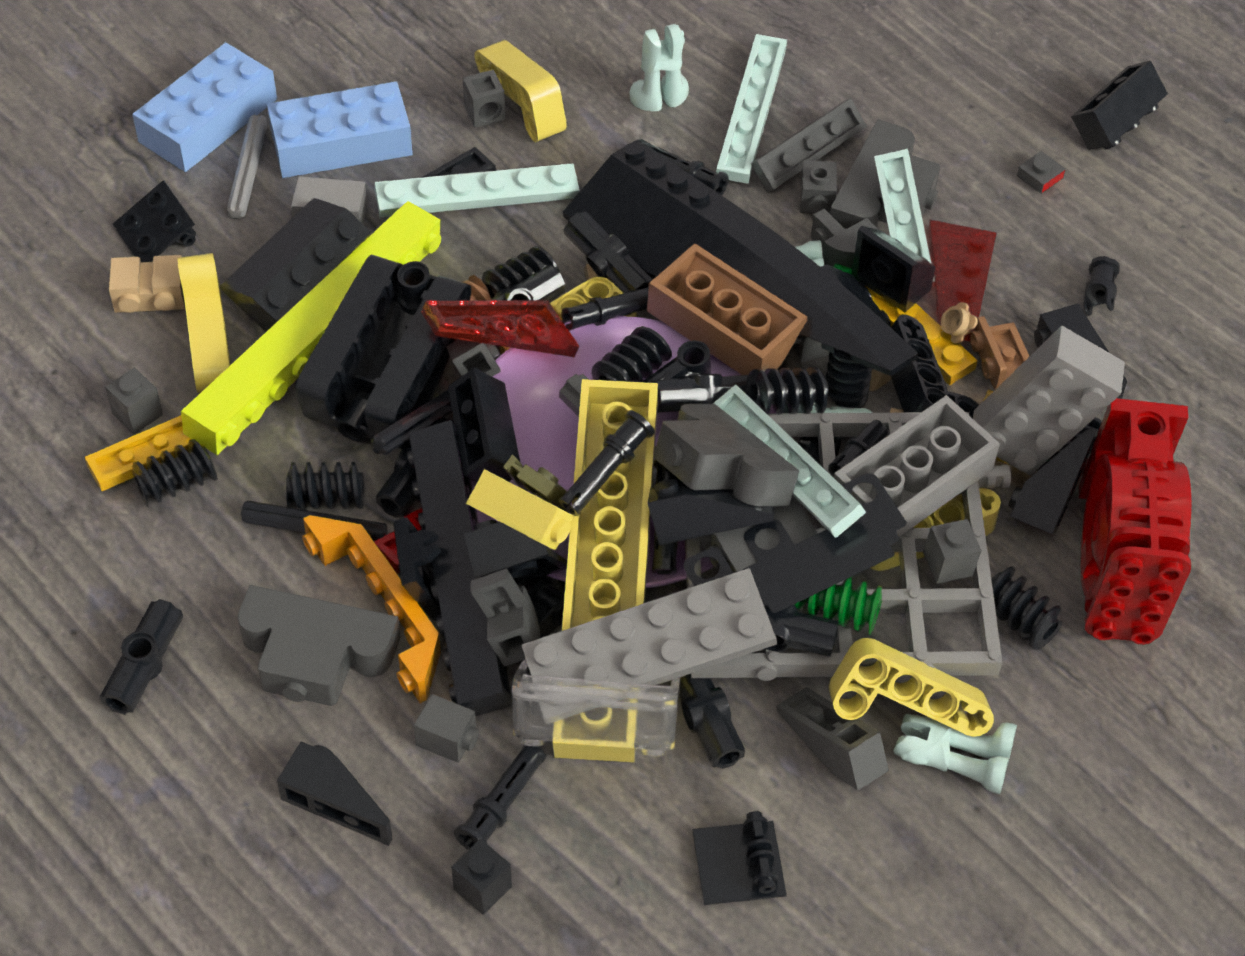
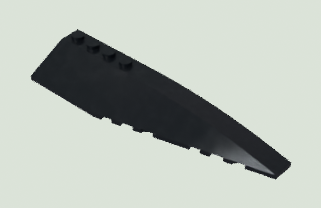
[563,140,918,376]

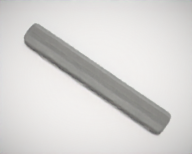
[226,115,268,220]

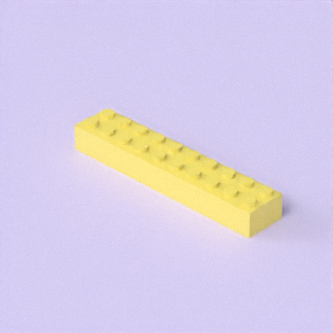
[553,379,658,762]

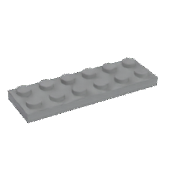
[522,568,777,722]

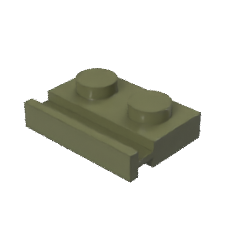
[503,455,572,513]

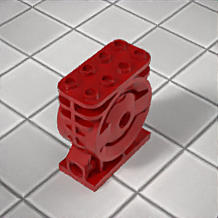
[1078,398,1192,645]

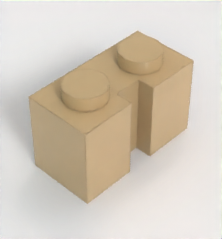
[109,255,185,313]

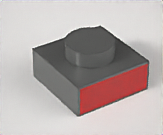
[1017,151,1066,194]

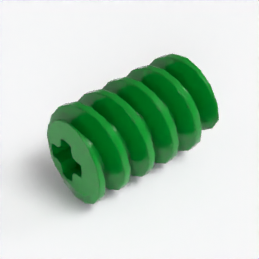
[795,577,882,635]

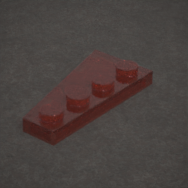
[928,220,997,342]
[421,300,580,357]

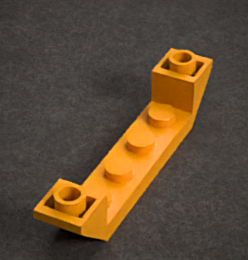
[302,515,441,703]

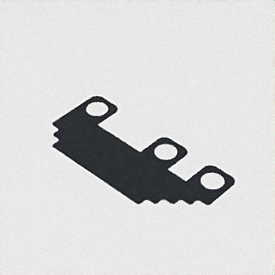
[683,473,907,613]

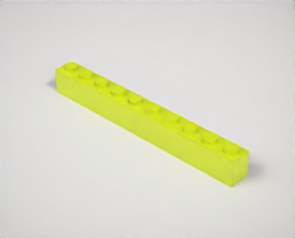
[181,201,441,455]

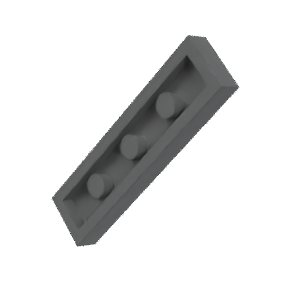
[751,98,867,192]

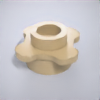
[941,302,978,344]

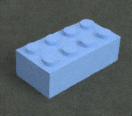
[132,42,277,172]
[267,81,413,178]

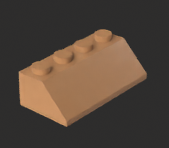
[647,244,807,375]

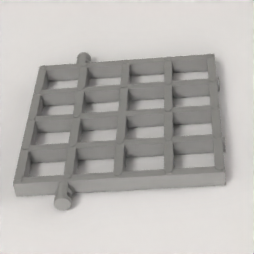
[652,412,1011,681]

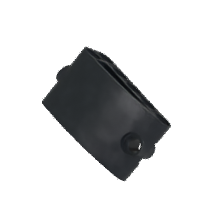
[296,254,471,449]

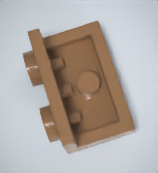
[970,316,1029,390]

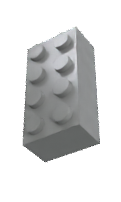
[973,326,1125,476]
[834,395,1000,537]

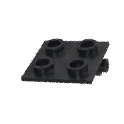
[113,180,196,262]
[692,811,787,905]

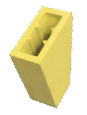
[466,469,574,550]

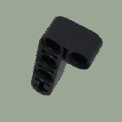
[891,314,979,419]

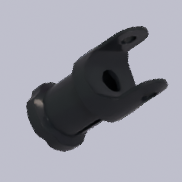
[1083,256,1120,316]

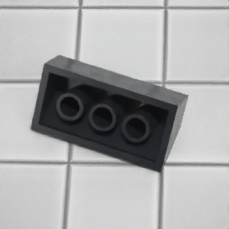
[219,198,372,332]

